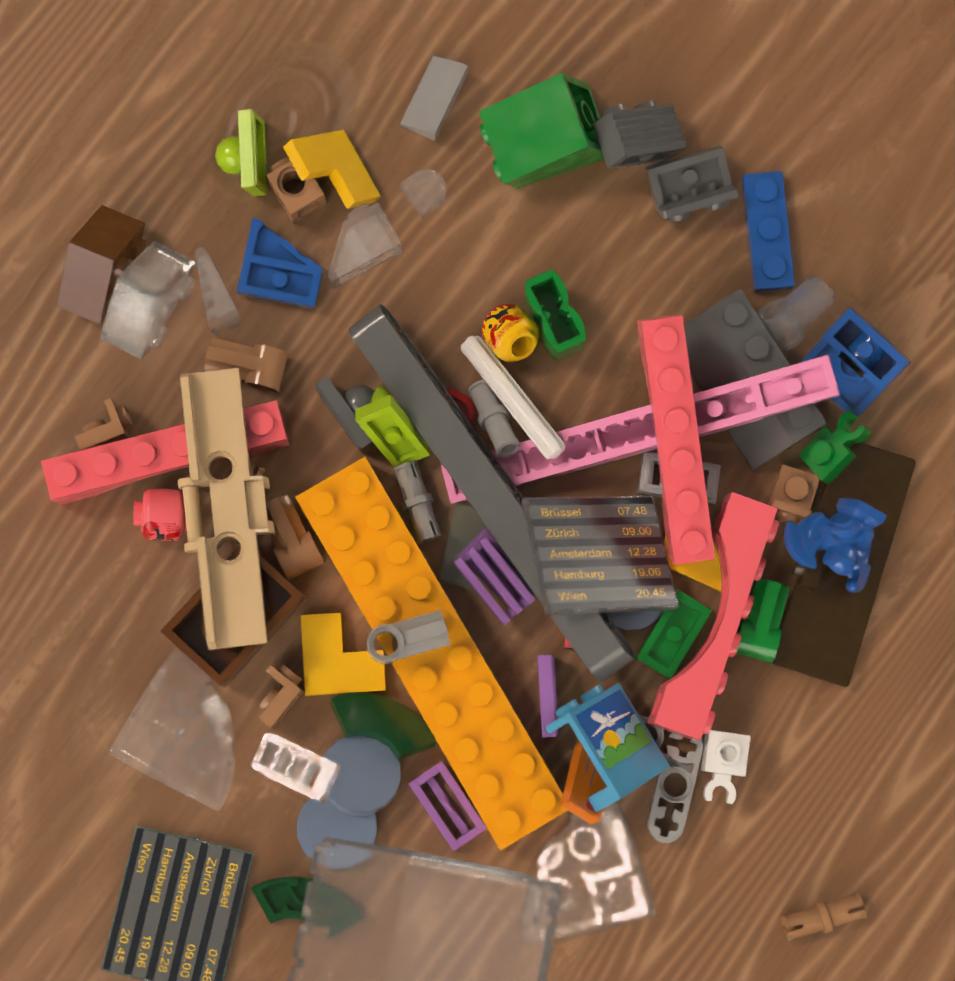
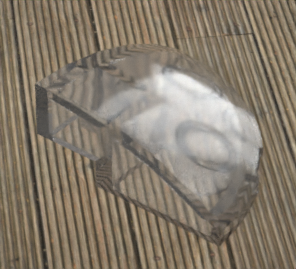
[108,647,235,812]
[525,801,657,946]

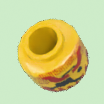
[481,303,540,362]

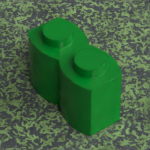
[524,269,586,361]

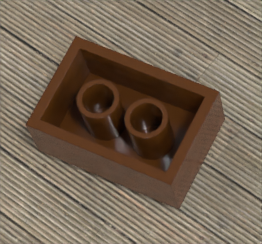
[160,545,307,688]

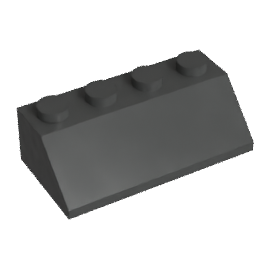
[684,289,827,471]

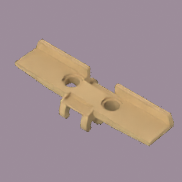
[178,368,275,650]

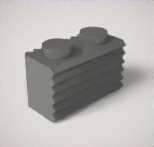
[593,100,687,170]

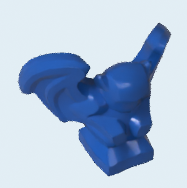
[784,498,887,593]

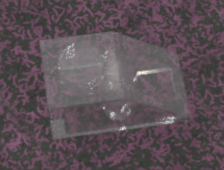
[328,203,402,289]

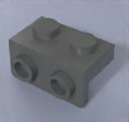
[645,145,739,221]

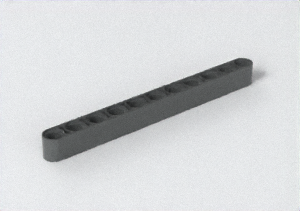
[349,304,635,682]

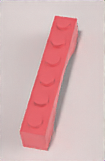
[637,314,715,565]
[41,400,290,505]
[647,492,779,740]

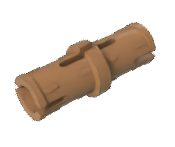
[780,893,867,942]

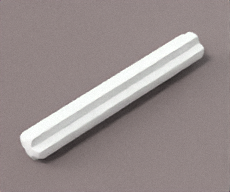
[461,335,565,459]

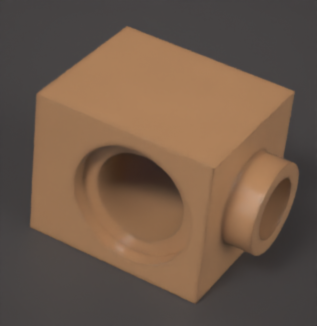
[266,157,327,224]

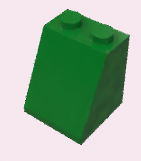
[479,72,605,188]

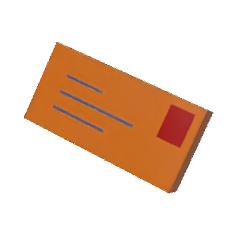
[560,738,606,825]

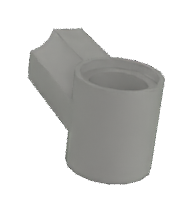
[367,610,450,665]

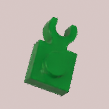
[798,411,871,484]

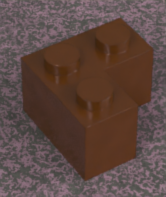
[56,205,146,324]

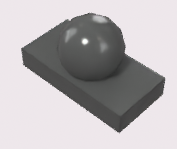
[315,376,375,454]

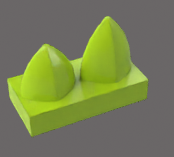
[355,386,430,468]

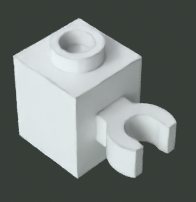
[699,730,750,804]

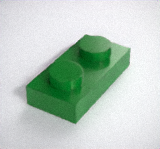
[635,590,712,679]

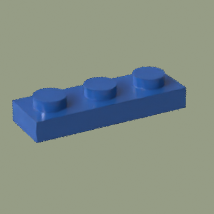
[741,171,795,292]

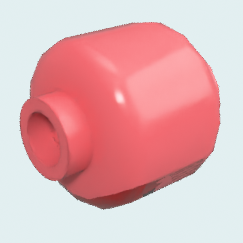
[133,488,187,541]

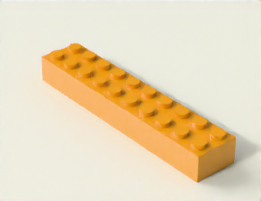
[295,457,568,851]

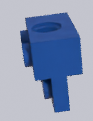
[800,307,911,417]

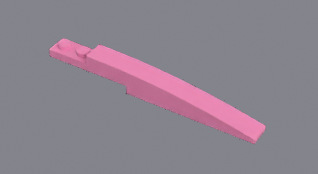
[441,355,840,504]

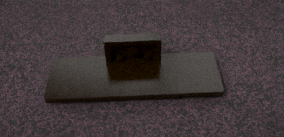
[772,443,916,687]

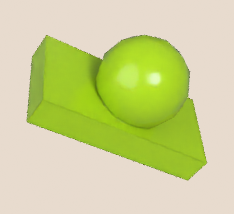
[215,109,268,197]

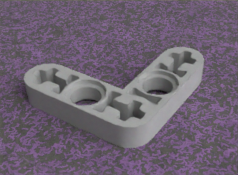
[639,715,703,843]

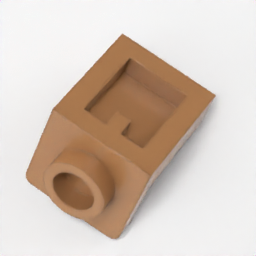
[74,397,133,451]
[768,464,820,525]
[258,664,305,729]

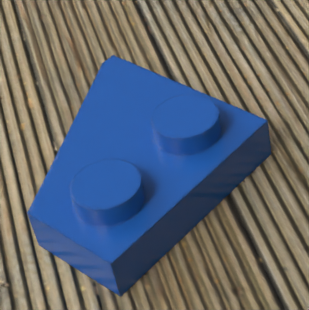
[237,218,323,309]

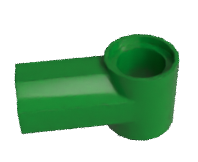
[736,579,790,664]

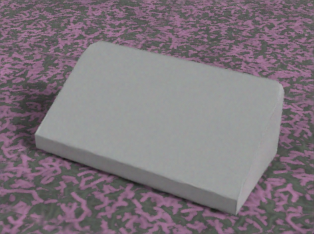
[400,56,468,141]

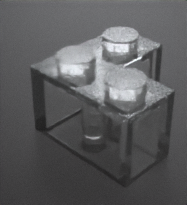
[100,241,196,360]

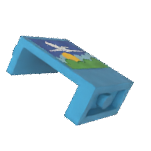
[545,683,670,812]

